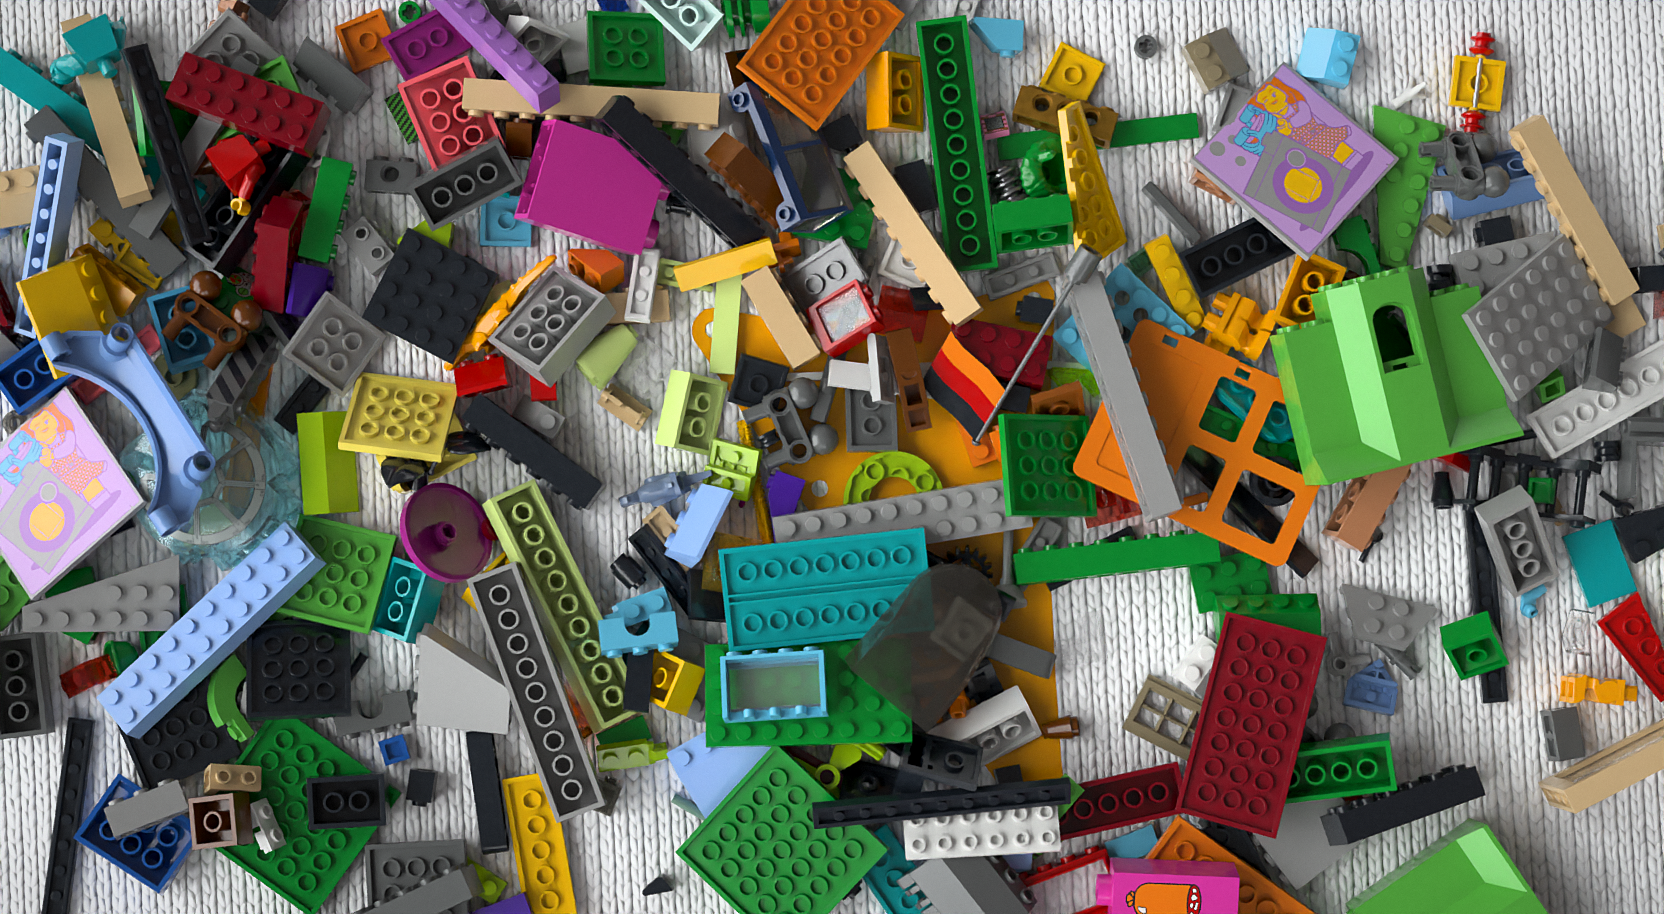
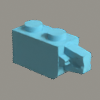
[602,586,674,627]

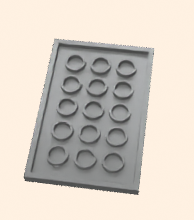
[1461,234,1615,402]

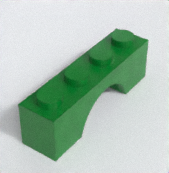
[1332,214,1395,318]

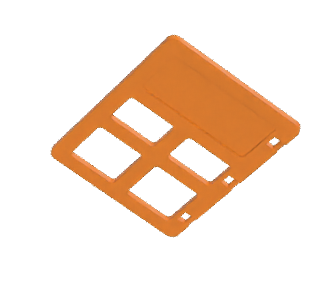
[1073,319,1320,566]

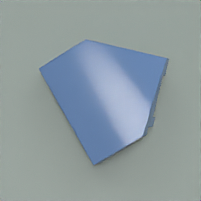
[1342,659,1398,716]

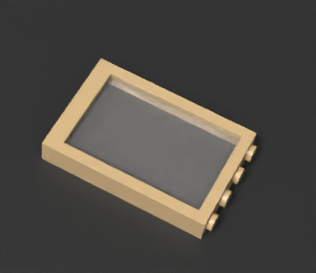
[1538,718,1664,814]

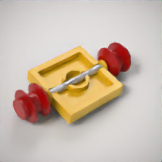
[1448,32,1506,135]

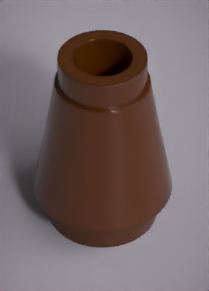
[1042,715,1080,740]

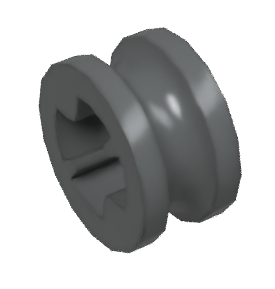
[1134,35,1158,59]

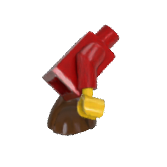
[194,135,272,216]

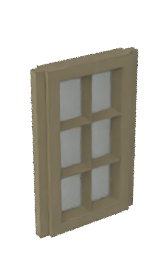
[1122,674,1203,761]

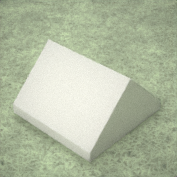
[505,15,570,66]

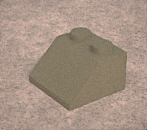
[1181,27,1249,95]

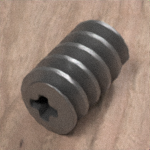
[987,165,1029,203]

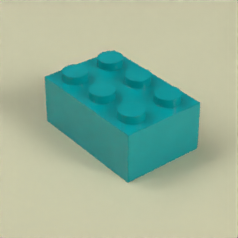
[372,556,446,644]

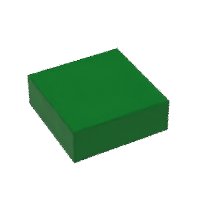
[1527,477,1556,505]

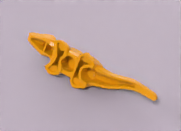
[444,254,557,371]

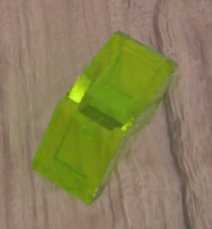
[1046,367,1100,398]

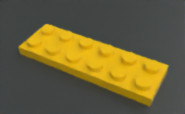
[502,773,578,914]

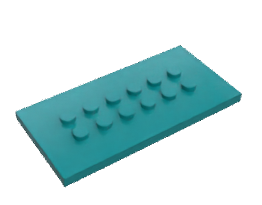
[718,527,935,652]

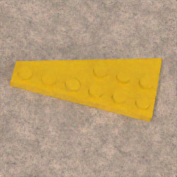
[1058,101,1128,260]

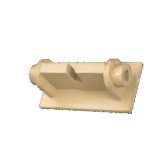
[597,383,653,432]

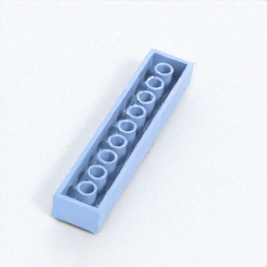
[96,522,327,739]

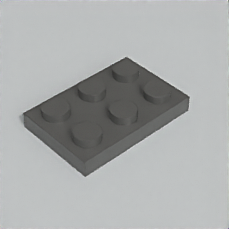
[845,388,898,453]

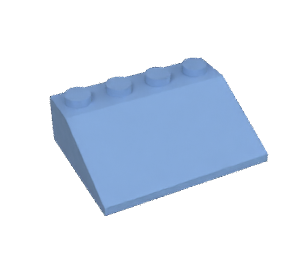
[666,731,771,819]

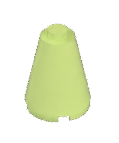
[575,324,639,392]

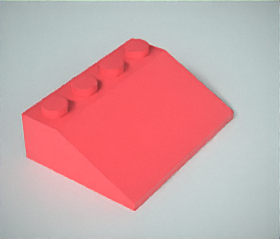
[397,56,506,169]

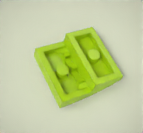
[702,437,763,502]

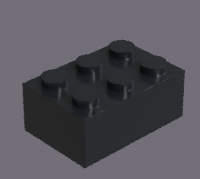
[306,772,391,830]

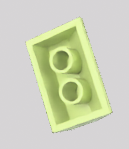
[655,369,728,456]

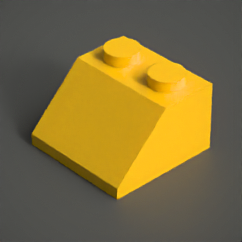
[650,649,705,716]

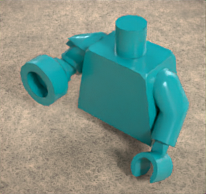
[50,13,127,85]

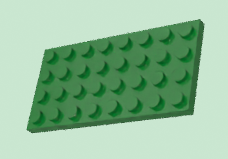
[705,639,913,748]

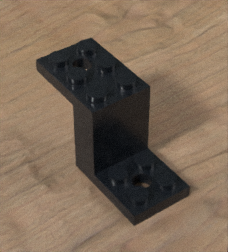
[838,730,984,800]

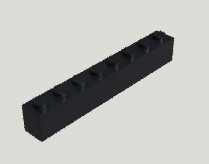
[594,95,765,249]

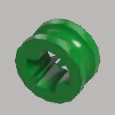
[398,1,422,25]

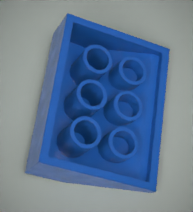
[73,773,192,896]

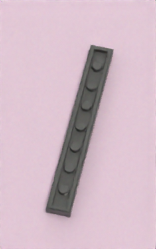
[128,55,262,241]

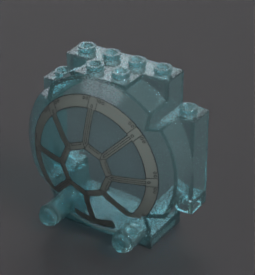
[116,388,303,571]

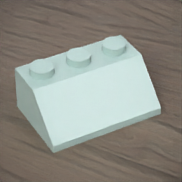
[638,0,725,52]

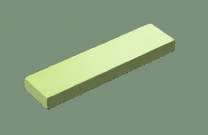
[709,274,743,375]

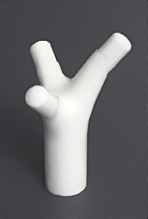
[1391,80,1428,109]

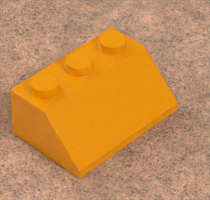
[866,51,923,133]
[1272,254,1347,329]

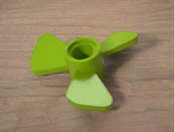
[794,744,862,798]

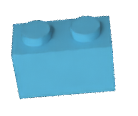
[1296,28,1361,90]

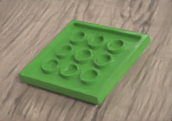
[275,513,398,636]

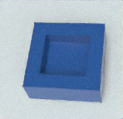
[378,734,411,766]

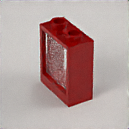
[805,279,886,358]

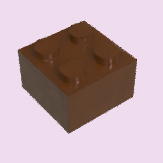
[188,792,254,850]

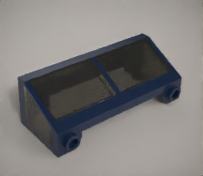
[727,81,854,233]

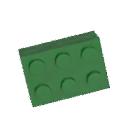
[992,193,1073,254]

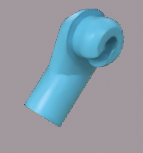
[1520,584,1547,618]

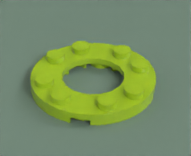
[843,451,943,505]

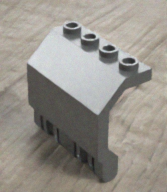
[896,855,1038,914]

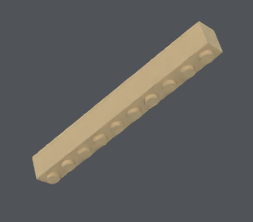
[462,78,721,131]

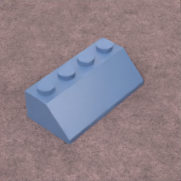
[1436,148,1545,221]

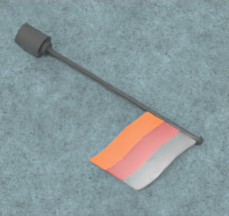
[923,244,1103,446]

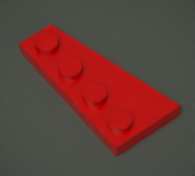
[1596,591,1664,702]

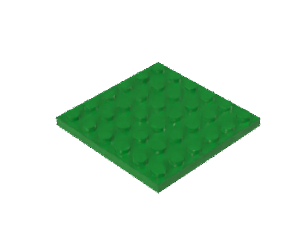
[215,719,403,914]
[675,746,889,914]

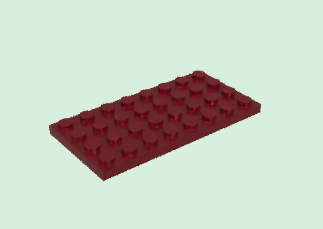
[1175,611,1328,839]

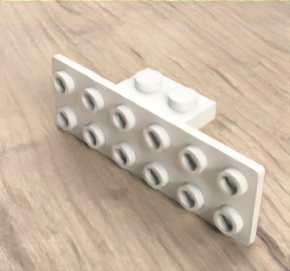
[903,805,1061,860]

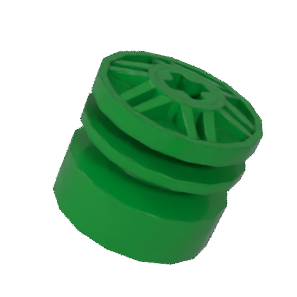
[720,0,770,39]

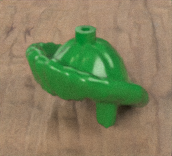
[1020,137,1068,198]

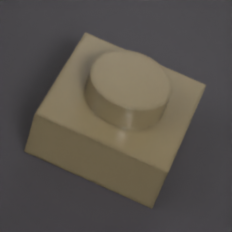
[1422,213,1453,239]

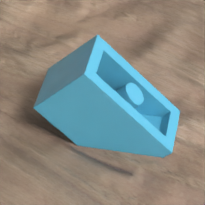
[969,17,1024,58]

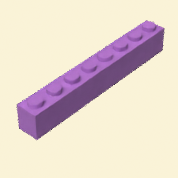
[428,0,561,114]

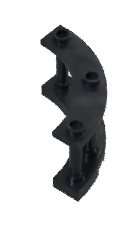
[1452,445,1602,529]

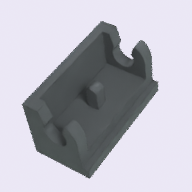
[1540,706,1585,762]

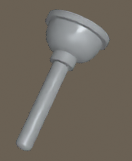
[996,530,1027,609]

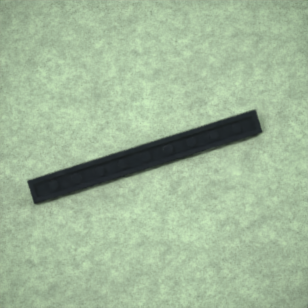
[812,777,1071,829]

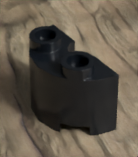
[955,657,1004,705]

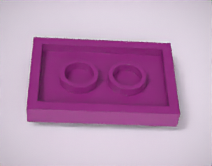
[381,9,473,81]

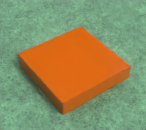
[334,8,392,75]

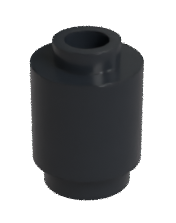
[610,553,647,590]

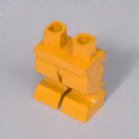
[1201,291,1276,361]
[1559,673,1638,706]

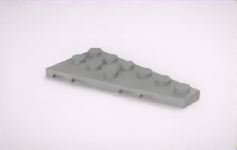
[22,554,180,632]

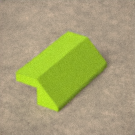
[297,411,360,515]

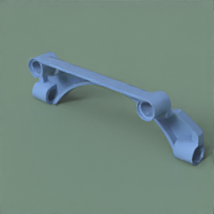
[39,322,216,537]

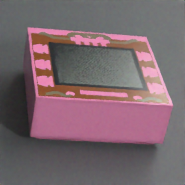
[979,111,1010,140]

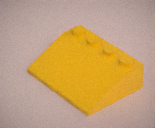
[16,253,125,379]

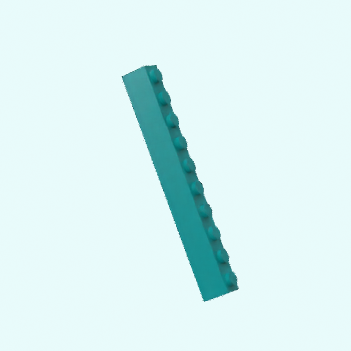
[0,47,211,208]

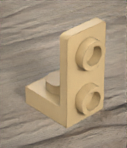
[203,763,262,796]

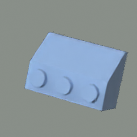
[664,484,734,568]

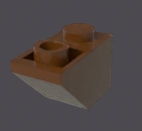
[506,118,537,161]

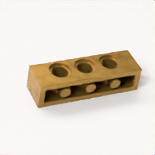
[1012,85,1119,149]

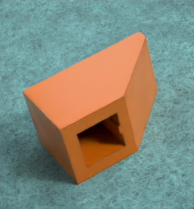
[568,248,625,294]

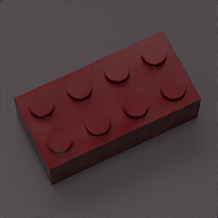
[250,196,304,313]
[949,319,1053,391]

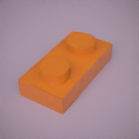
[955,420,997,468]

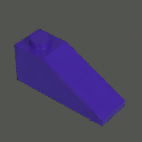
[766,470,806,543]

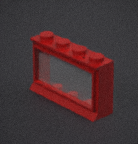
[1018,844,1110,914]

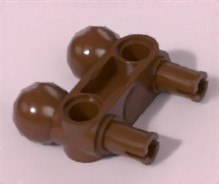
[161,270,263,371]

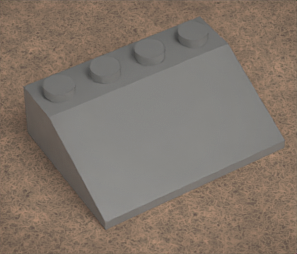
[488,265,617,388]

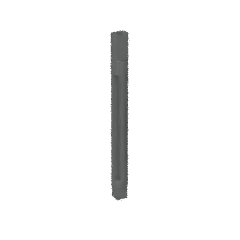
[809,239,879,424]

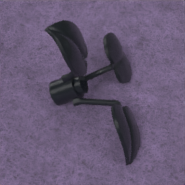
[381,431,491,491]

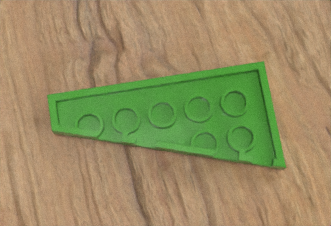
[1372,104,1446,269]

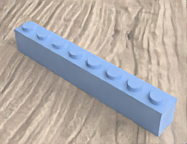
[14,133,85,339]

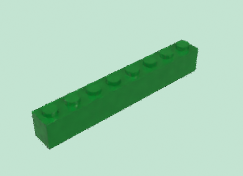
[1013,530,1221,586]

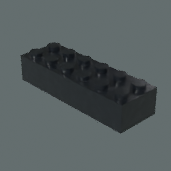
[179,137,315,279]
[1177,217,1337,301]
[461,393,607,511]
[1320,763,1486,846]

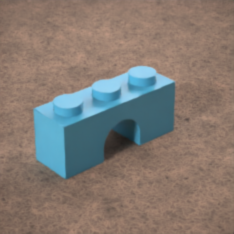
[598,611,679,658]

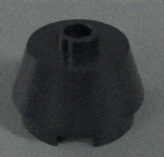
[1249,456,1298,507]

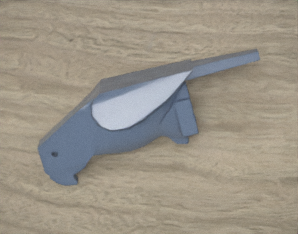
[618,470,713,508]

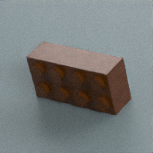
[704,132,808,230]

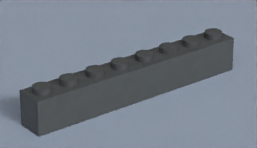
[24,105,189,279]

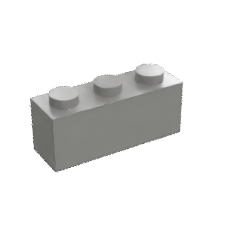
[103,778,189,840]

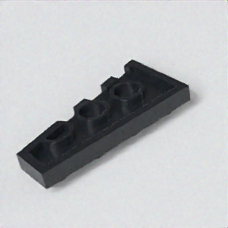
[1611,504,1664,564]

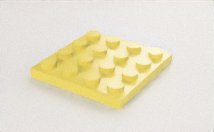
[338,372,458,462]

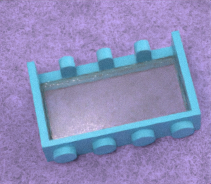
[720,646,829,723]

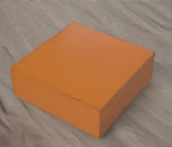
[1183,492,1209,507]

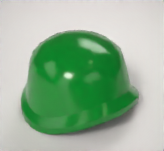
[103,640,139,678]

